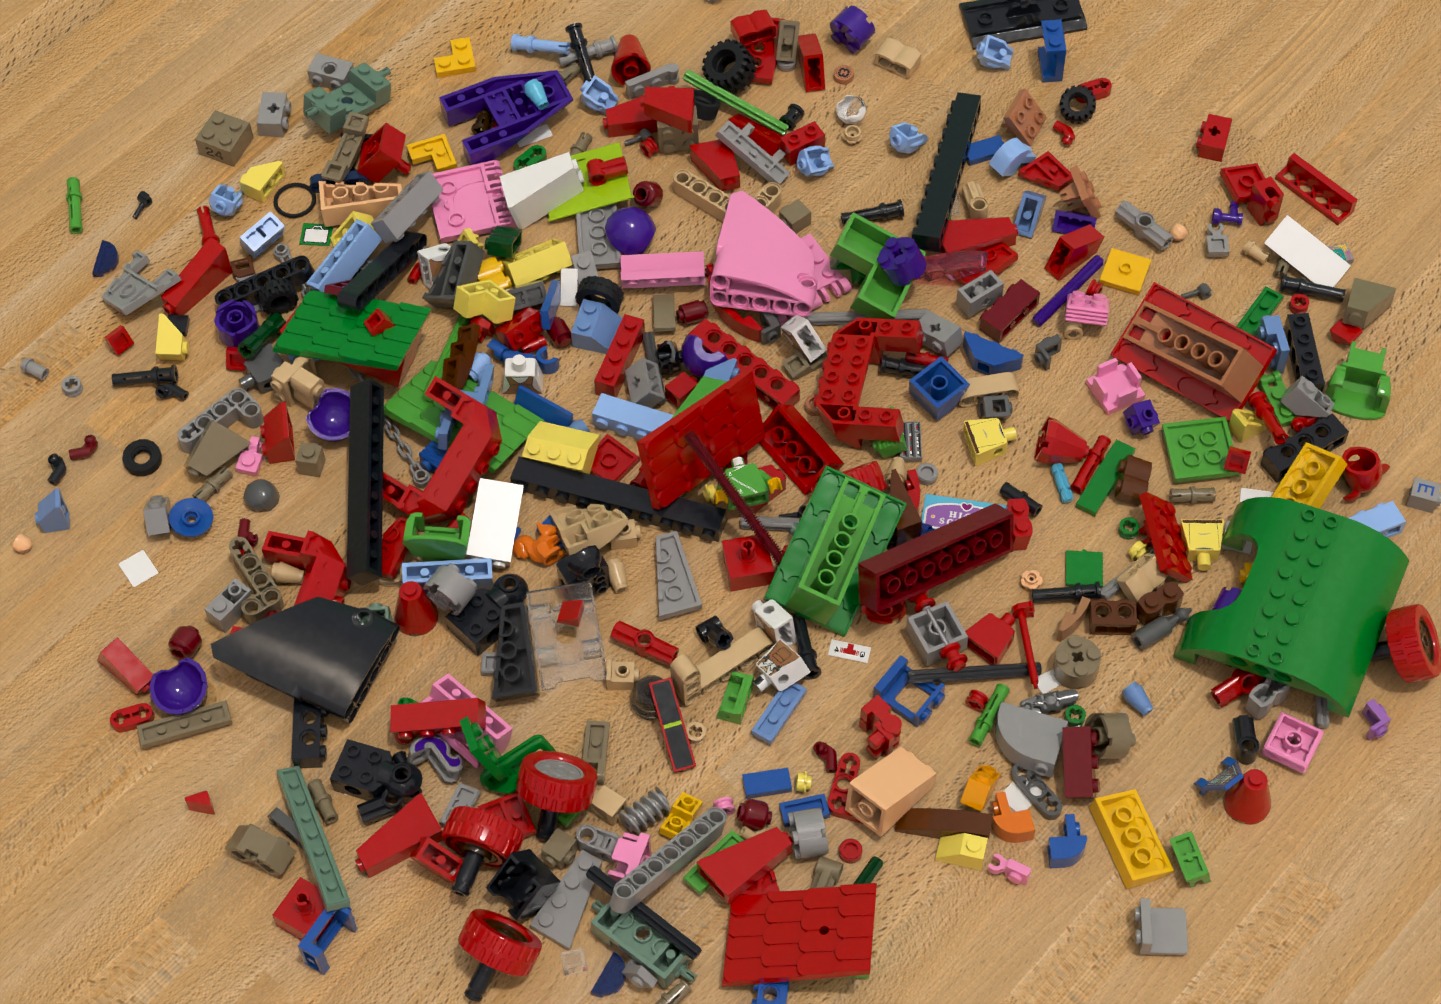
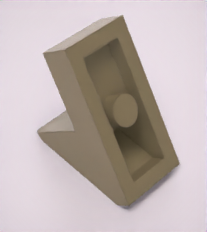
[774,19,800,62]

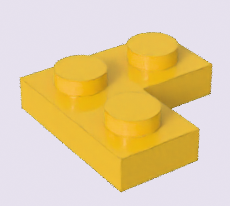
[434,37,476,78]
[406,134,457,172]

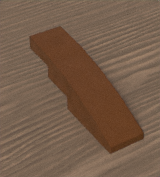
[442,323,480,390]
[895,808,993,839]

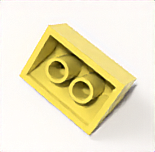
[499,238,573,286]
[522,421,601,474]

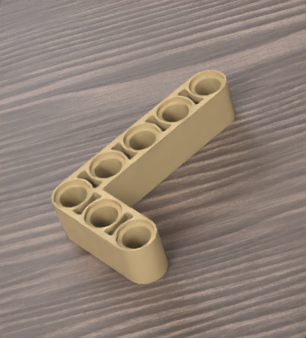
[673,169,781,222]
[670,627,774,706]

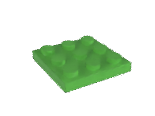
[1161,417,1239,483]

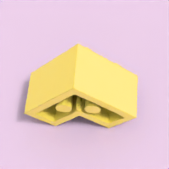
[453,279,516,324]

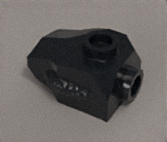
[657,341,684,375]

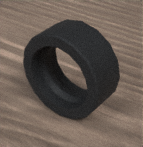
[694,89,721,121]

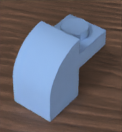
[989,138,1037,176]

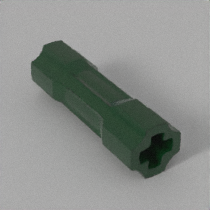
[237,313,286,360]

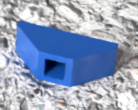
[963,331,1024,375]

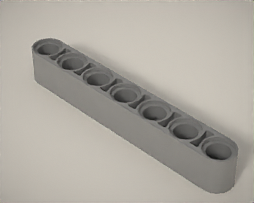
[610,807,727,914]

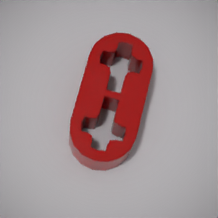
[1075,78,1112,103]
[110,703,155,733]

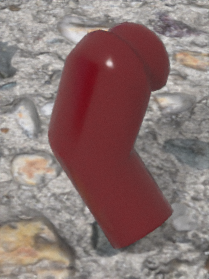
[69,435,98,460]
[237,518,259,546]
[813,741,837,773]

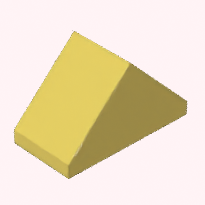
[1229,409,1267,443]

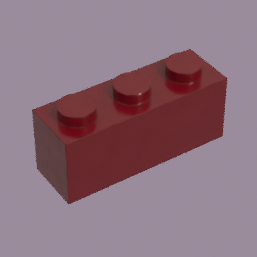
[979,279,1040,343]
[1062,726,1100,799]

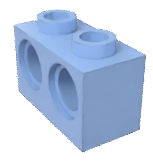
[240,211,285,259]

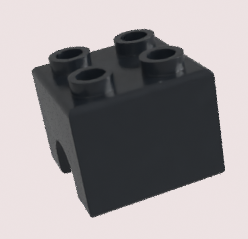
[486,849,561,921]

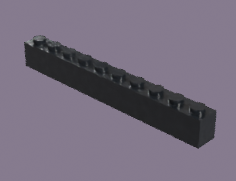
[912,92,981,252]
[347,378,384,586]
[510,456,727,542]

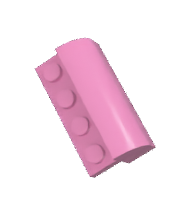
[620,251,705,289]
[420,673,513,768]

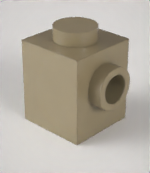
[779,199,811,234]
[295,442,326,477]
[541,828,578,871]

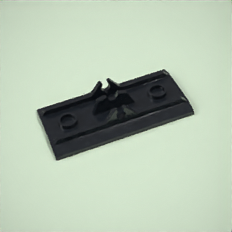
[959,0,1088,50]

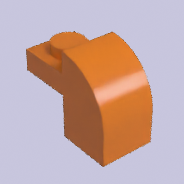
[991,792,1035,843]

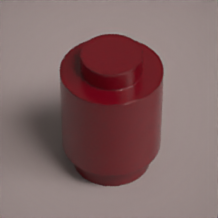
[676,300,709,325]
[546,317,572,348]

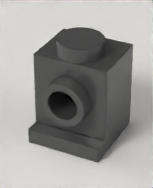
[978,395,1013,421]

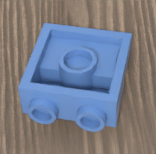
[1257,315,1290,374]

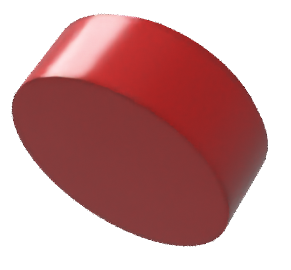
[839,839,863,864]

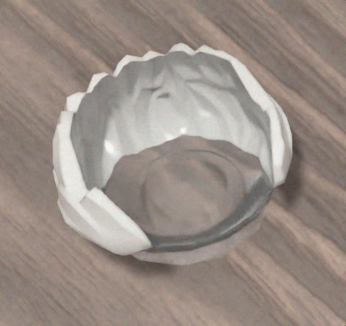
[836,95,866,124]

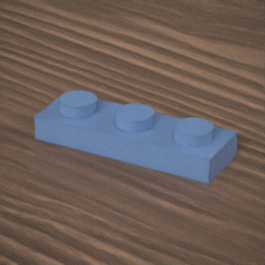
[751,683,807,745]

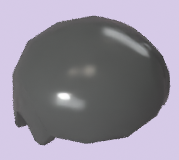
[243,479,280,512]

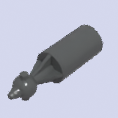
[1131,608,1192,651]

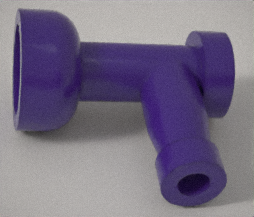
[1212,201,1243,226]

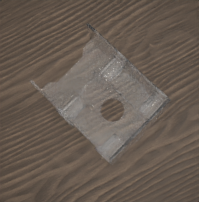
[526,581,607,691]

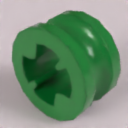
[1118,517,1139,540]
[1064,705,1086,727]

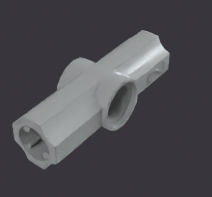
[1115,201,1174,250]

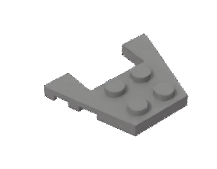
[102,250,182,315]

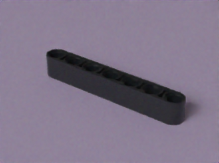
[337,230,427,312]

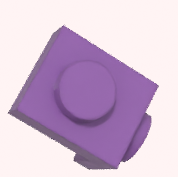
[1362,699,1391,740]

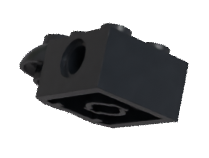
[556,545,611,602]
[445,573,529,656]
[330,739,423,801]

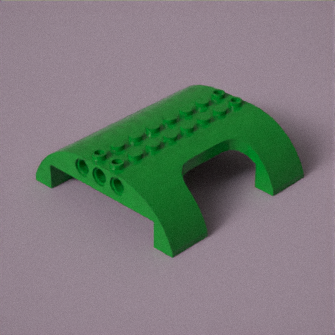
[1173,497,1409,718]

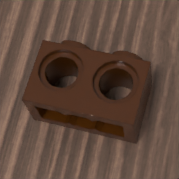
[1089,599,1137,636]

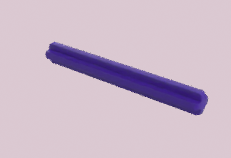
[1032,255,1104,326]

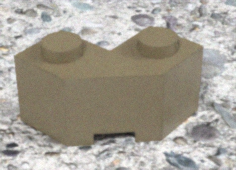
[225,824,296,875]

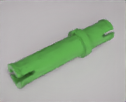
[66,177,83,234]
[968,683,1010,747]

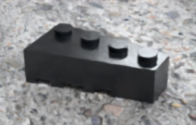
[492,602,540,702]

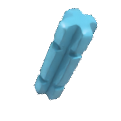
[1051,463,1074,503]

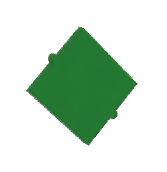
[1066,549,1103,588]

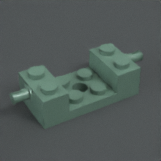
[303,62,391,134]
[590,899,697,989]

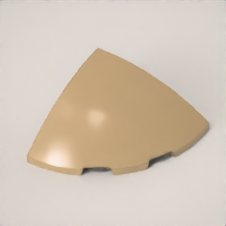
[549,504,629,556]

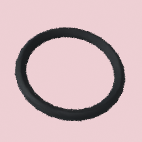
[273,183,316,218]

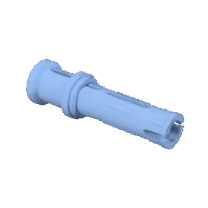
[511,34,571,55]

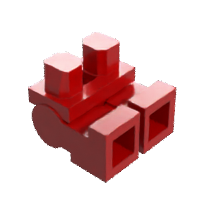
[859,694,902,760]

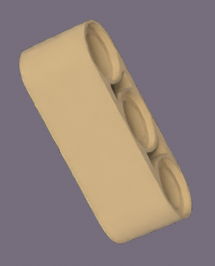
[959,372,1020,407]

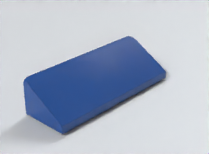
[514,385,574,427]

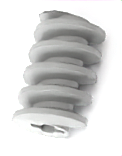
[618,786,671,834]

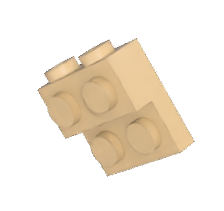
[270,356,318,407]

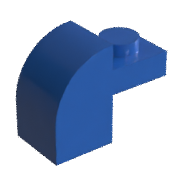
[1047,814,1087,869]

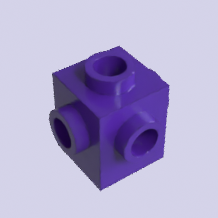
[1123,399,1160,436]

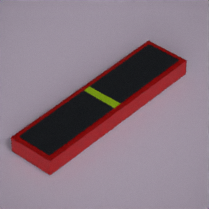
[648,677,696,772]

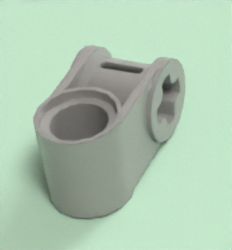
[576,824,621,862]

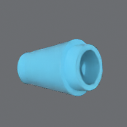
[524,79,549,110]

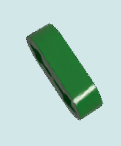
[513,145,547,171]

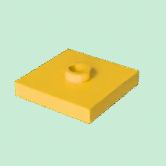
[1099,248,1152,295]

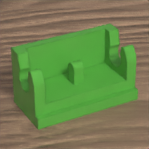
[717,672,754,725]
[1169,831,1211,887]

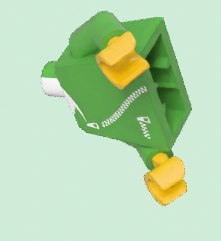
[715,457,783,511]

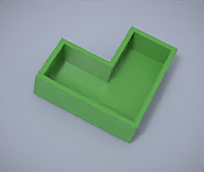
[830,212,926,319]

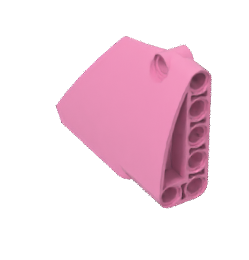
[710,191,817,317]

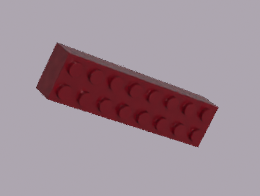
[858,503,1014,613]

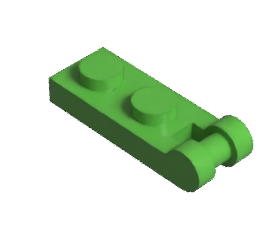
[1258,370,1300,427]

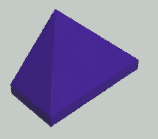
[1052,210,1097,234]

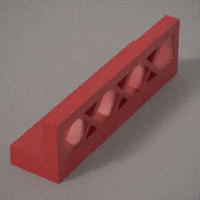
[1275,153,1358,225]

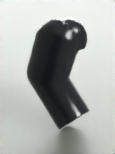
[155,383,189,401]
[47,453,66,486]

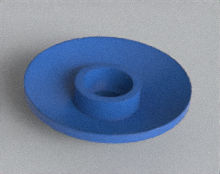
[169,498,213,537]

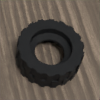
[575,276,624,314]

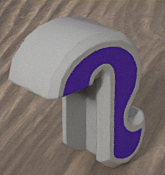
[406,736,464,783]

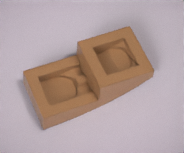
[1057,596,1091,642]

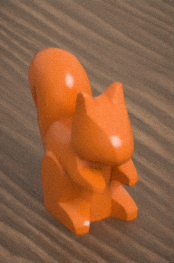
[513,522,565,566]

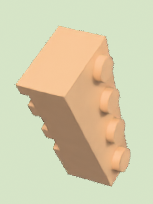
[319,181,402,227]

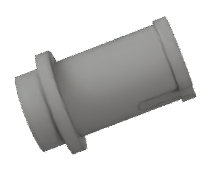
[20,358,49,381]

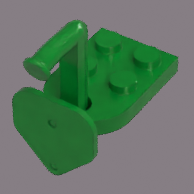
[459,716,556,795]

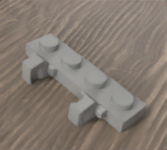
[715,120,790,185]

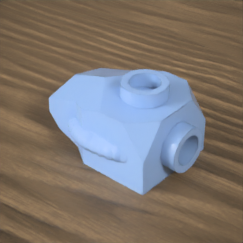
[976,35,1014,70]
[580,75,619,114]
[889,122,928,154]
[797,146,835,177]
[209,184,244,216]

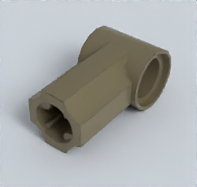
[810,856,844,888]

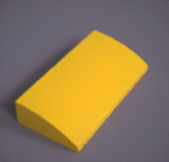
[1271,442,1348,509]
[1089,789,1174,889]

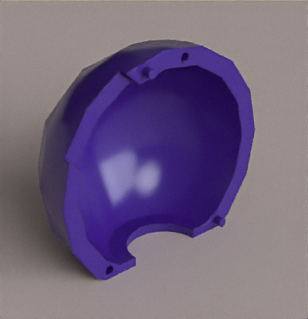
[605,207,656,255]
[681,335,728,379]
[306,388,350,442]
[150,658,208,715]

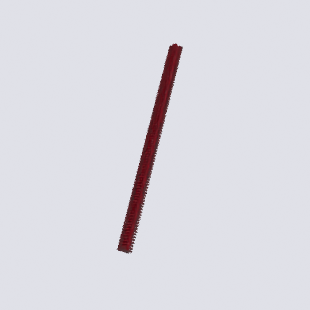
[683,429,784,565]

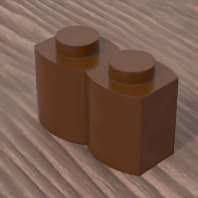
[1113,455,1152,506]
[1136,581,1184,626]

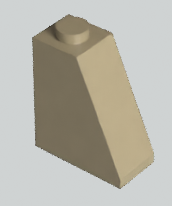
[1342,278,1396,328]
[183,420,250,478]

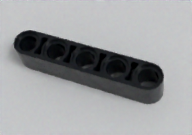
[214,255,315,307]

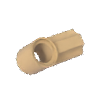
[962,181,988,219]

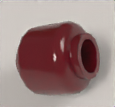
[633,181,663,208]
[168,625,202,659]
[736,798,772,831]

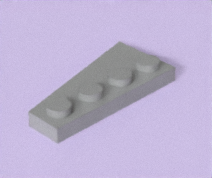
[656,531,702,621]
[530,849,602,952]

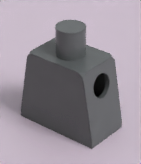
[238,343,284,394]

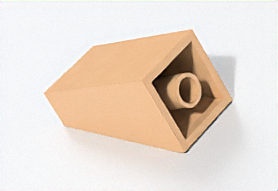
[845,747,937,837]

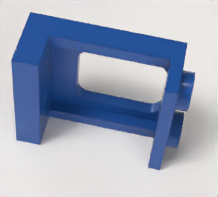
[1037,19,1066,83]
[873,655,946,727]
[298,907,358,975]

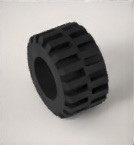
[702,39,757,95]

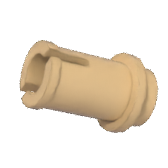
[1242,240,1271,265]

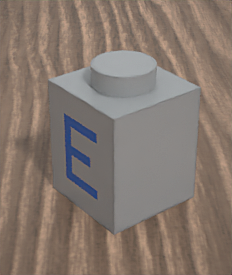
[1406,477,1441,513]

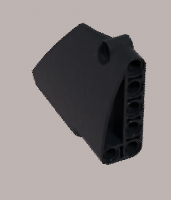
[211,597,400,724]

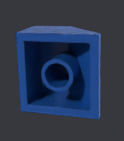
[909,356,970,421]

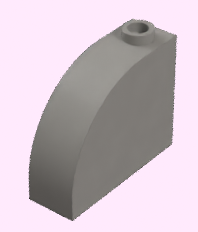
[995,702,1068,778]

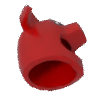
[1342,447,1390,502]

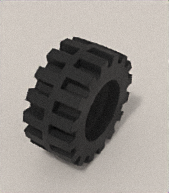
[1060,85,1096,124]
[258,278,299,315]

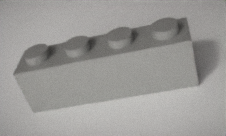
[371,170,444,243]

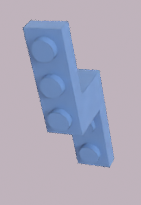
[435,364,494,450]

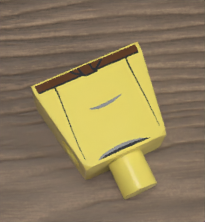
[963,418,1017,466]
[1180,519,1224,571]

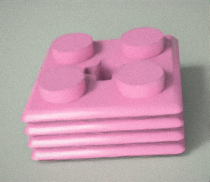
[1065,291,1110,326]
[1262,712,1324,773]

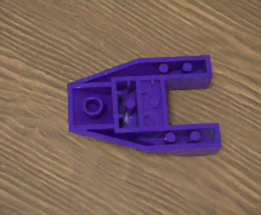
[439,70,573,165]

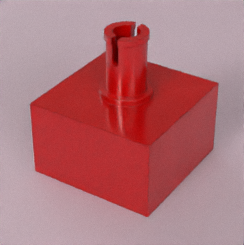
[357,123,412,183]
[722,535,774,592]
[272,877,334,942]

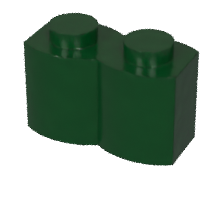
[485,225,522,258]

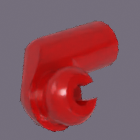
[1053,120,1075,146]

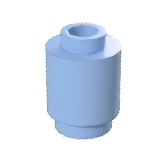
[468,352,492,383]

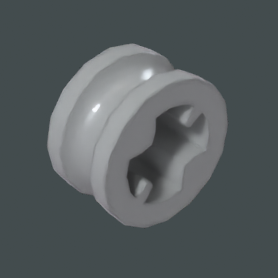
[62,376,83,398]

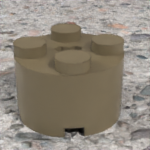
[1053,635,1101,689]
[1084,712,1136,759]

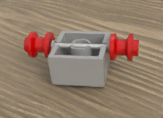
[906,590,968,672]

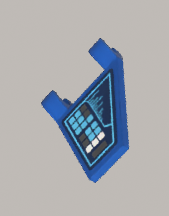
[1193,756,1244,795]

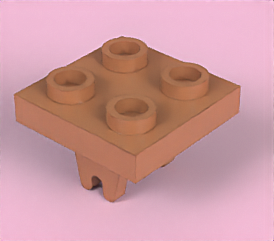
[1001,89,1047,146]
[1060,165,1102,218]

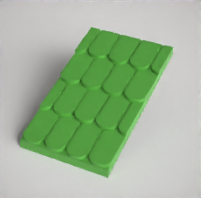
[384,361,544,473]

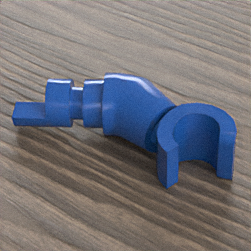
[487,339,560,374]

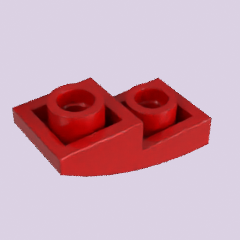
[904,469,920,514]

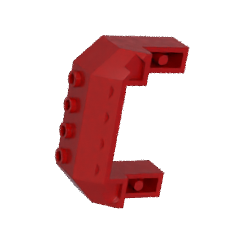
[814,318,924,449]
[383,376,502,524]
[230,530,351,634]

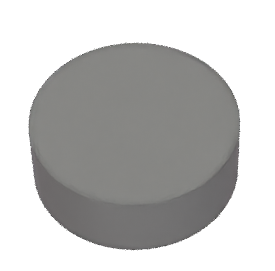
[777,59,796,72]
[916,463,938,486]

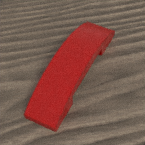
[708,275,763,343]

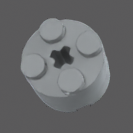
[423,563,477,615]
[788,808,829,859]

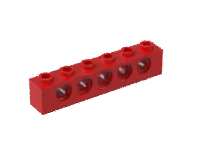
[688,318,800,409]

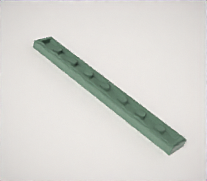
[277,766,350,912]

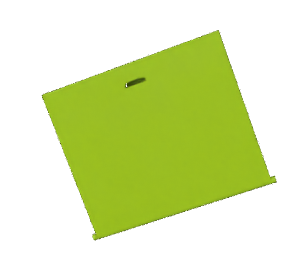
[548,142,634,222]

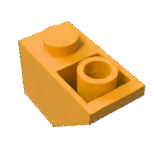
[960,765,1001,812]

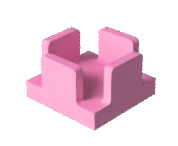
[1086,358,1145,415]
[608,832,652,883]

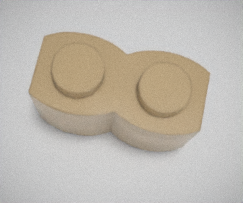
[875,38,921,79]
[290,367,325,410]
[1116,553,1168,603]

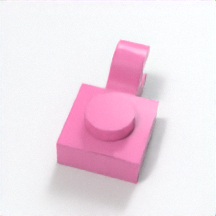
[235,436,264,476]
[988,854,1031,886]

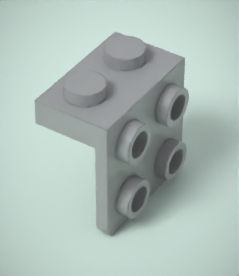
[1134,898,1188,955]

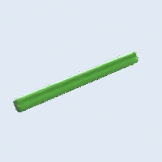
[683,70,789,136]
[422,314,471,401]

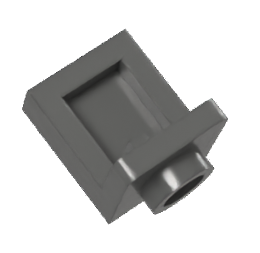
[760,312,781,345]
[1034,334,1062,371]

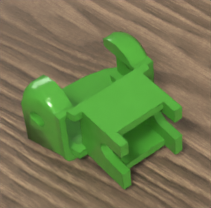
[1325,341,1391,420]
[403,512,471,562]

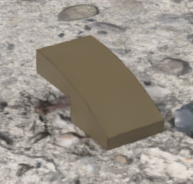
[653,294,676,332]
[782,351,828,379]

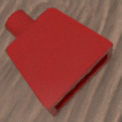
[965,612,1016,665]

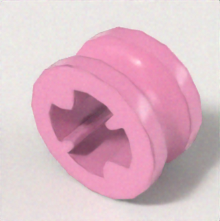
[713,797,736,816]

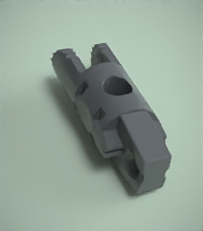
[1019,689,1079,714]

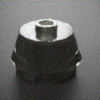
[629,675,662,721]

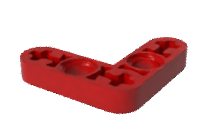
[828,752,863,824]

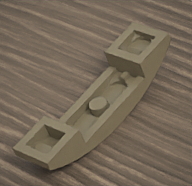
[321,112,369,183]

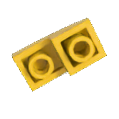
[659,792,703,839]

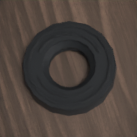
[122,439,162,476]

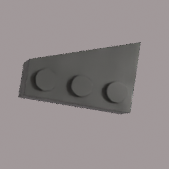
[422,241,485,308]

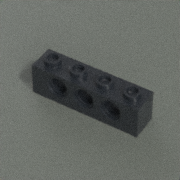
[1283,313,1325,392]
[1261,413,1349,483]
[291,698,328,769]

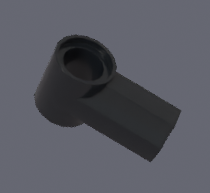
[695,615,733,650]
[1232,715,1259,765]
[357,790,405,825]

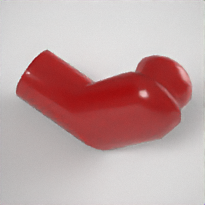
[407,262,422,284]
[1291,416,1319,432]

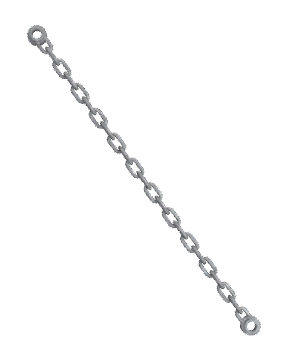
[273,243,431,489]

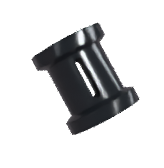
[779,104,805,130]

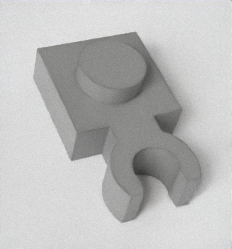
[1205,223,1229,257]

